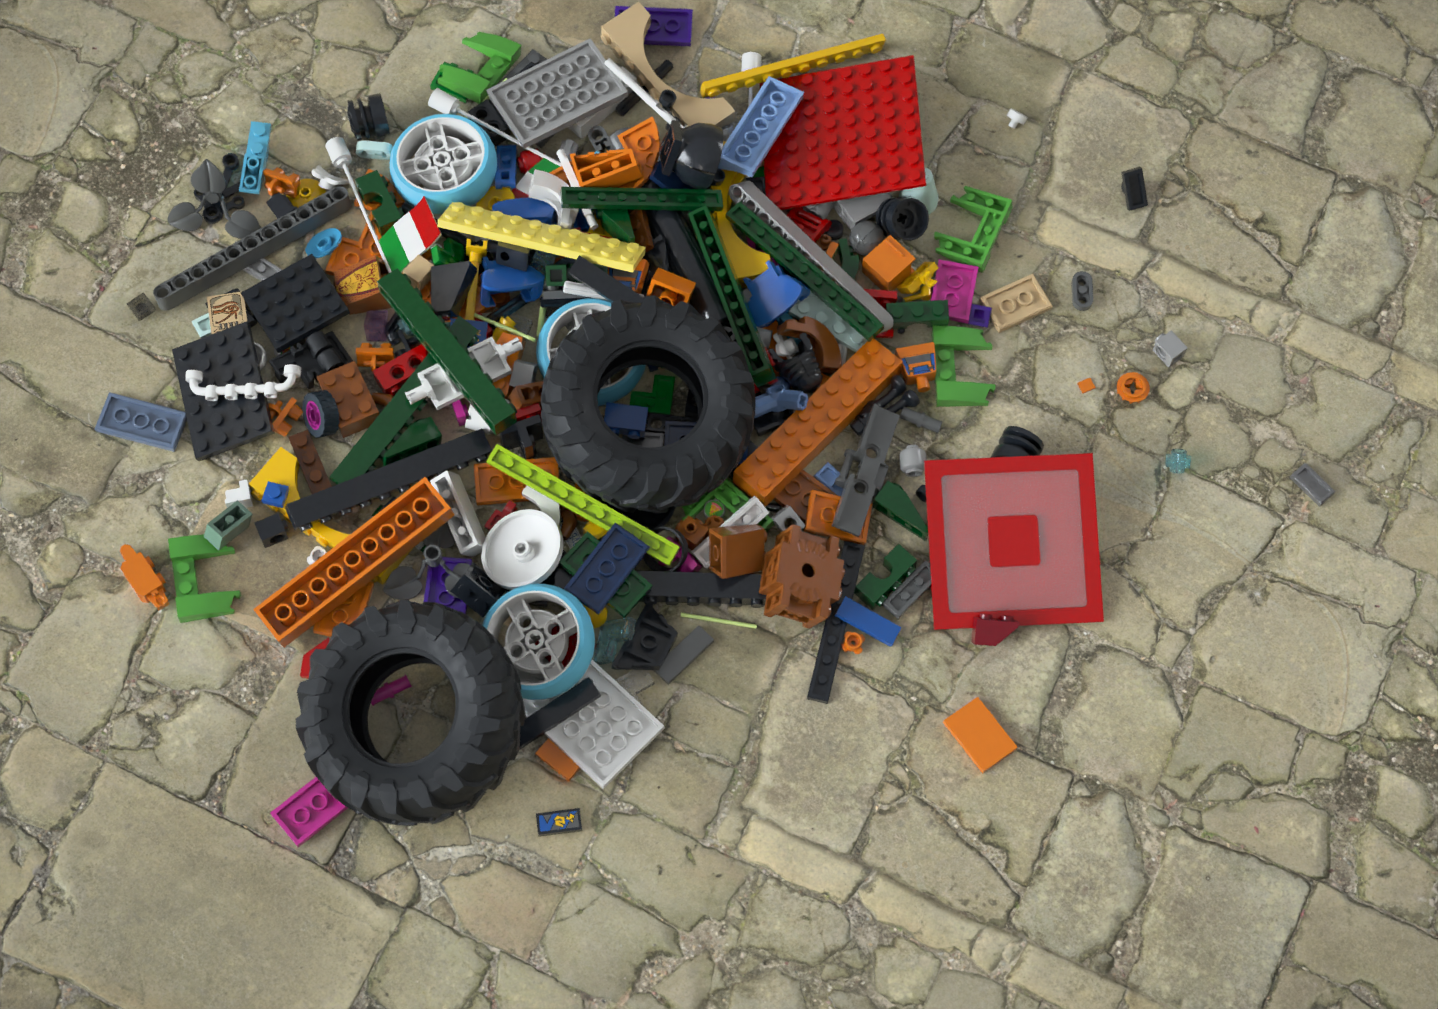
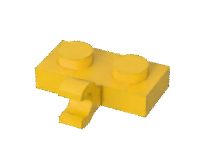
[897,262,938,294]

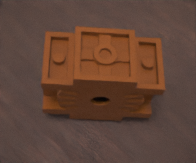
[759,524,845,629]

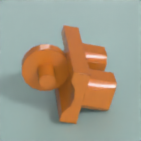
[263,167,301,198]
[356,343,394,373]
[268,397,303,437]

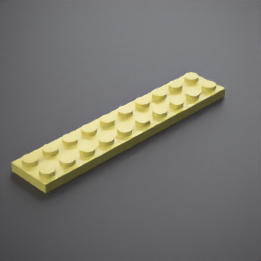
[438,202,646,272]

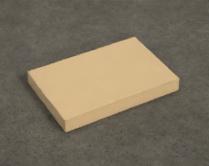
[979,274,1053,333]

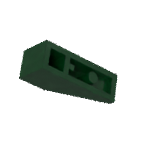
[596,209,635,243]
[383,416,442,467]
[873,481,928,541]

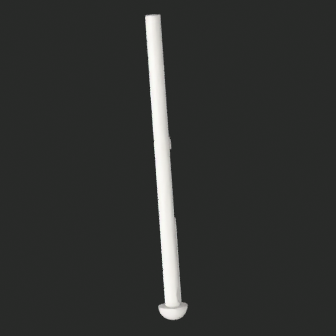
[604,58,688,128]

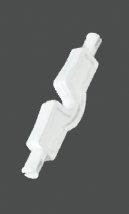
[556,149,598,230]

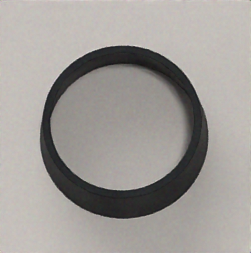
[643,526,688,572]

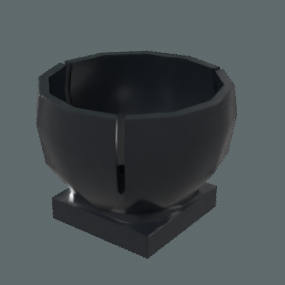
[660,120,723,190]

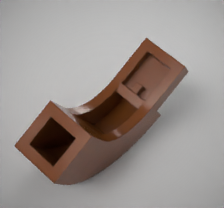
[777,316,842,374]

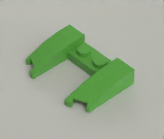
[438,32,521,104]
[934,186,1013,273]
[931,326,996,407]
[680,479,774,533]
[168,534,241,623]

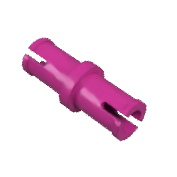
[371,674,412,706]

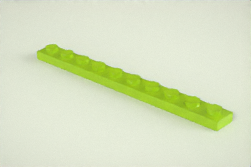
[486,444,680,566]

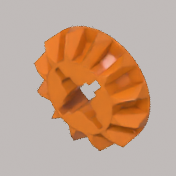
[1116,372,1150,404]

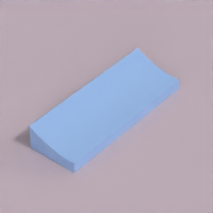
[718,76,804,177]

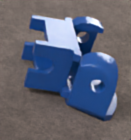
[492,198,558,258]
[480,257,545,308]
[743,260,810,328]

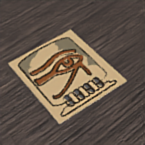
[207,291,247,334]

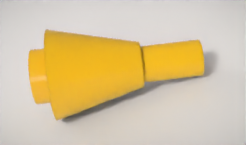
[492,316,517,343]

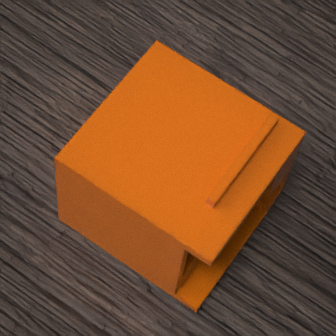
[862,235,916,291]

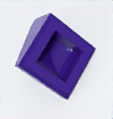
[968,303,992,328]

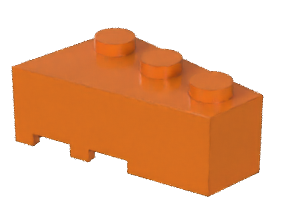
[570,149,643,188]

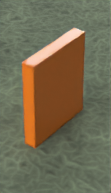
[1077,378,1096,394]

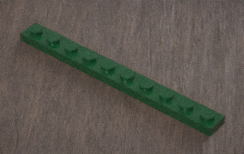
[726,202,884,342]

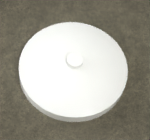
[481,509,564,590]

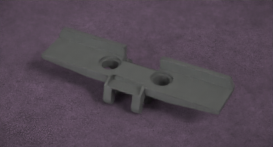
[832,404,900,537]

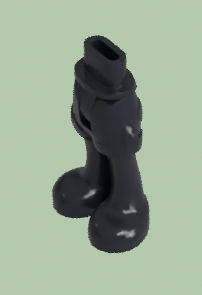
[850,374,920,437]

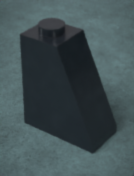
[431,261,477,321]

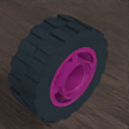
[302,390,340,438]

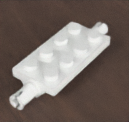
[405,337,523,410]

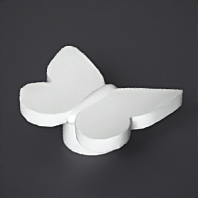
[311,165,350,190]
[773,333,799,359]

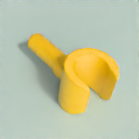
[904,286,932,302]

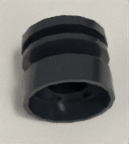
[347,93,390,141]
[876,197,929,241]
[990,426,1044,458]

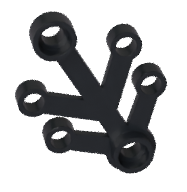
[194,153,245,224]

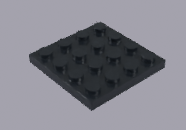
[241,254,350,353]

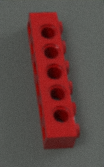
[373,312,493,396]

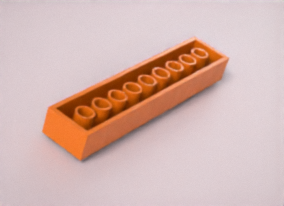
[733,338,903,507]
[253,477,455,648]

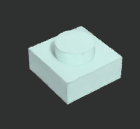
[192,313,211,338]

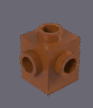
[675,515,709,550]

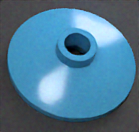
[305,228,342,259]

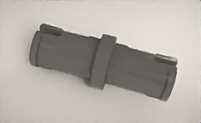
[900,406,943,433]

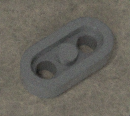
[1071,271,1094,311]

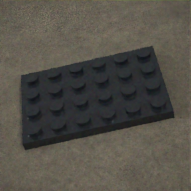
[172,321,275,461]

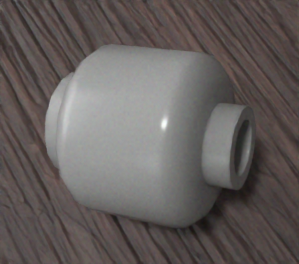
[899,445,927,477]

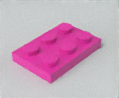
[931,259,978,324]
[270,777,348,848]

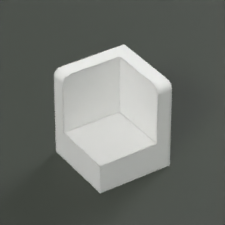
[225,480,254,508]

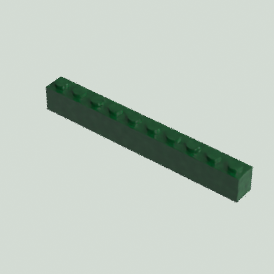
[688,205,777,387]
[377,268,517,436]
[330,316,479,485]

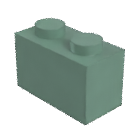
[204,500,253,550]

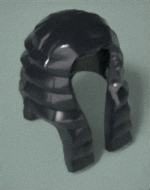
[768,332,823,393]

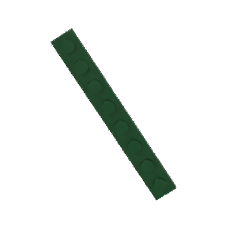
[560,187,723,211]

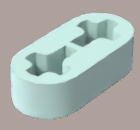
[356,141,394,160]

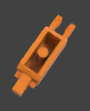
[120,544,170,611]

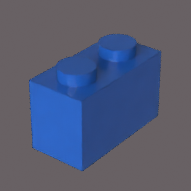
[604,402,648,439]

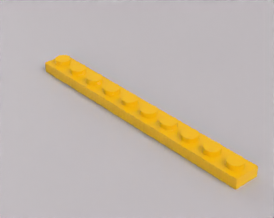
[700,33,886,98]

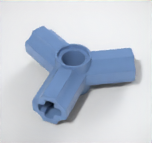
[754,376,808,418]

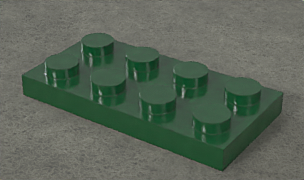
[559,531,652,618]

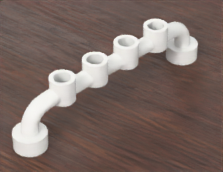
[185,364,301,401]

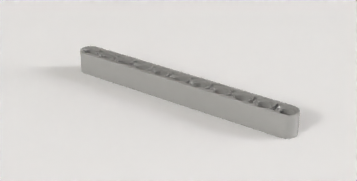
[729,181,893,334]

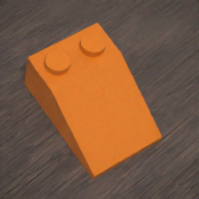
[646,267,696,306]

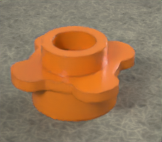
[842,631,865,654]

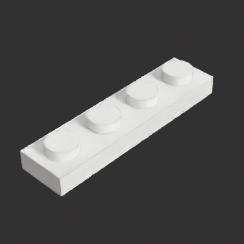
[691,496,769,569]

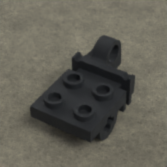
[269,331,353,389]

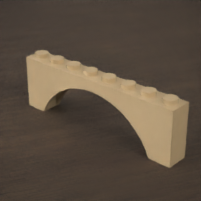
[601,2,735,128]

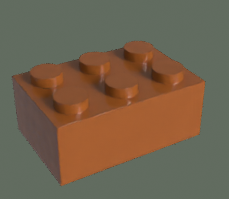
[316,361,379,438]

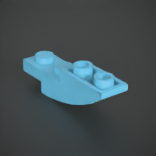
[239,121,272,194]

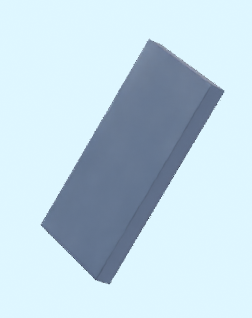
[95,392,187,452]

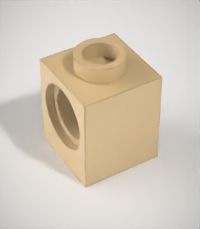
[403,254,434,291]

